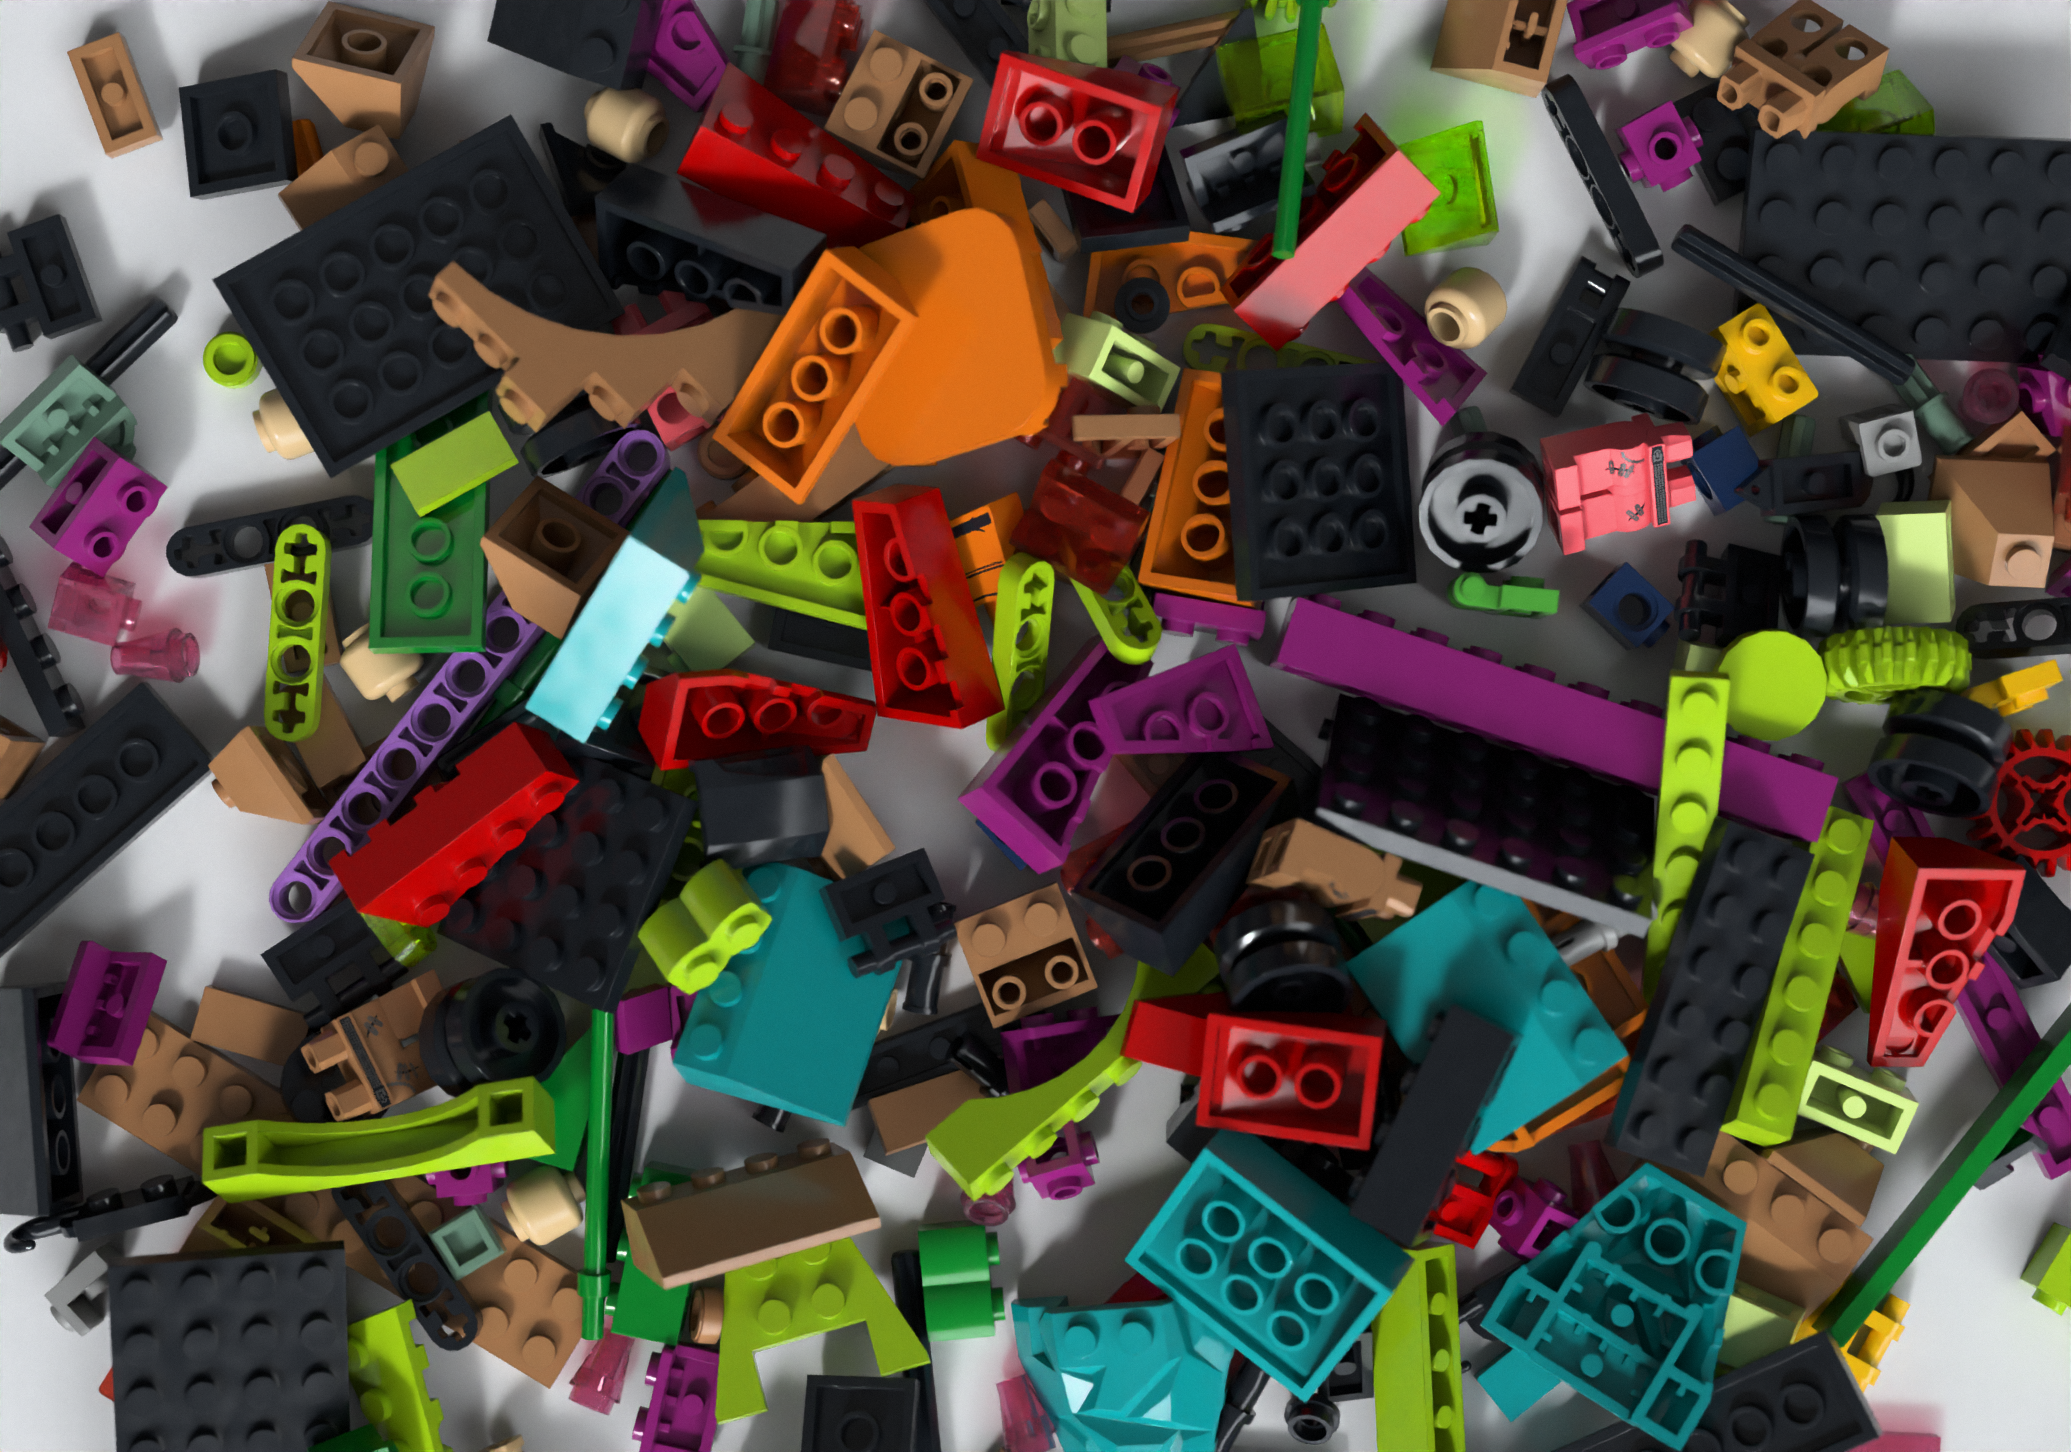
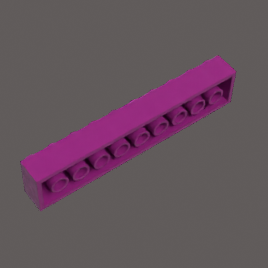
[1269,593,1838,843]

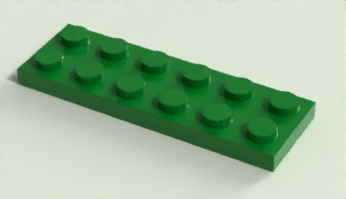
[369,388,493,654]

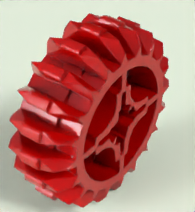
[1960,729,2071,878]

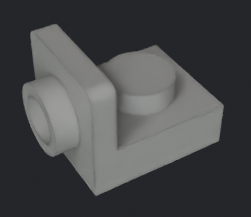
[1838,404,1922,477]
[44,1242,123,1336]

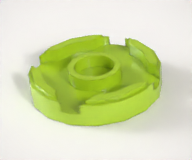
[1712,628,1827,741]

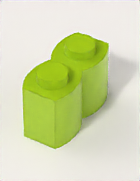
[638,859,772,995]

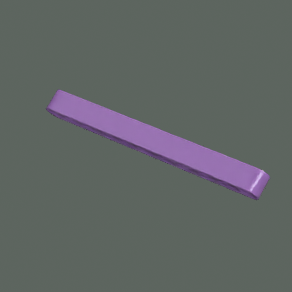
[269,430,671,923]

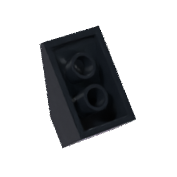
[487,0,664,91]

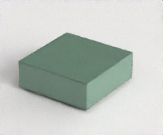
[428,1204,507,1281]

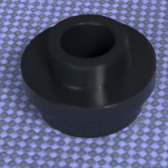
[1114,277,1170,334]
[1284,1393,1341,1445]

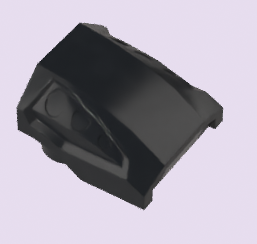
[688,744,830,870]

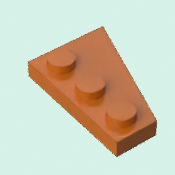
[1083,231,1259,320]

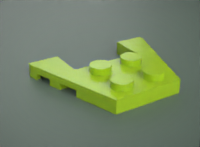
[715,1237,931,1425]

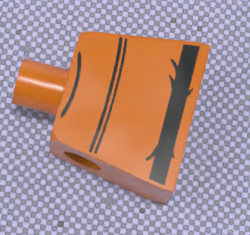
[949,491,1036,627]

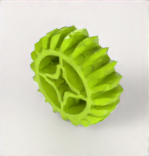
[1817,625,1972,706]

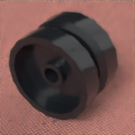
[1583,307,1727,425]
[498,389,644,478]
[1419,431,1544,573]
[1780,514,1889,638]
[1867,689,2014,818]
[1213,899,1354,1014]
[418,968,567,1097]

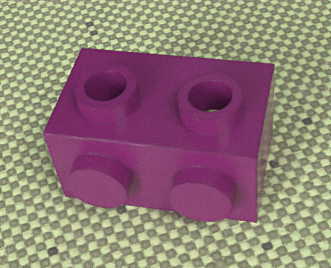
[29,436,168,577]

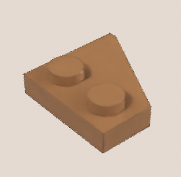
[1072,405,1181,460]

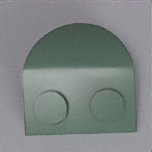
[0,354,138,489]

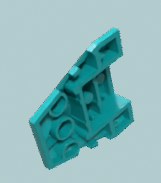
[1480,1162,1747,1452]
[1011,1295,1235,1452]

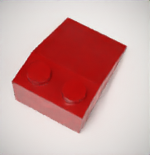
[975,50,1179,213]
[1196,1011,1387,1150]

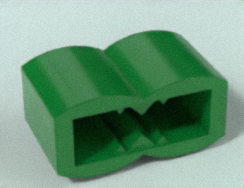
[918,1218,1006,1342]

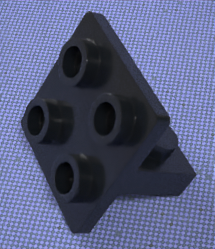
[1179,109,1317,233]

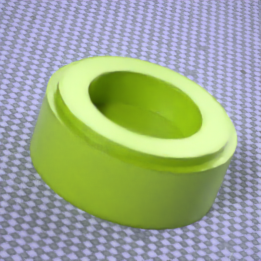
[203,331,262,389]

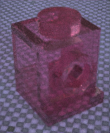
[47,561,142,647]

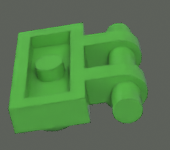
[1445,572,1559,619]

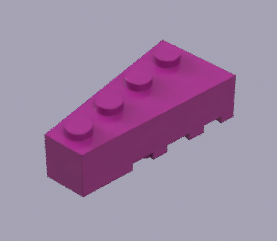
[957,633,1154,874]

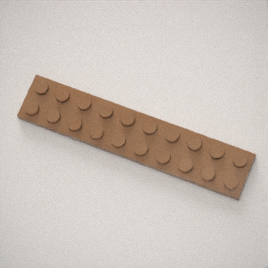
[76,1010,606,1389]

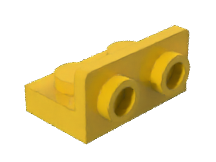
[1708,303,1818,437]

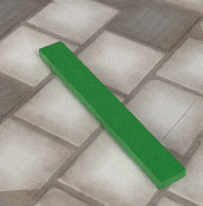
[1811,1003,2071,1348]

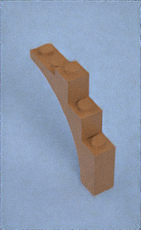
[428,262,785,433]

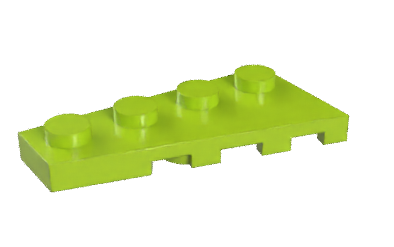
[693,519,867,630]
[347,1299,453,1452]

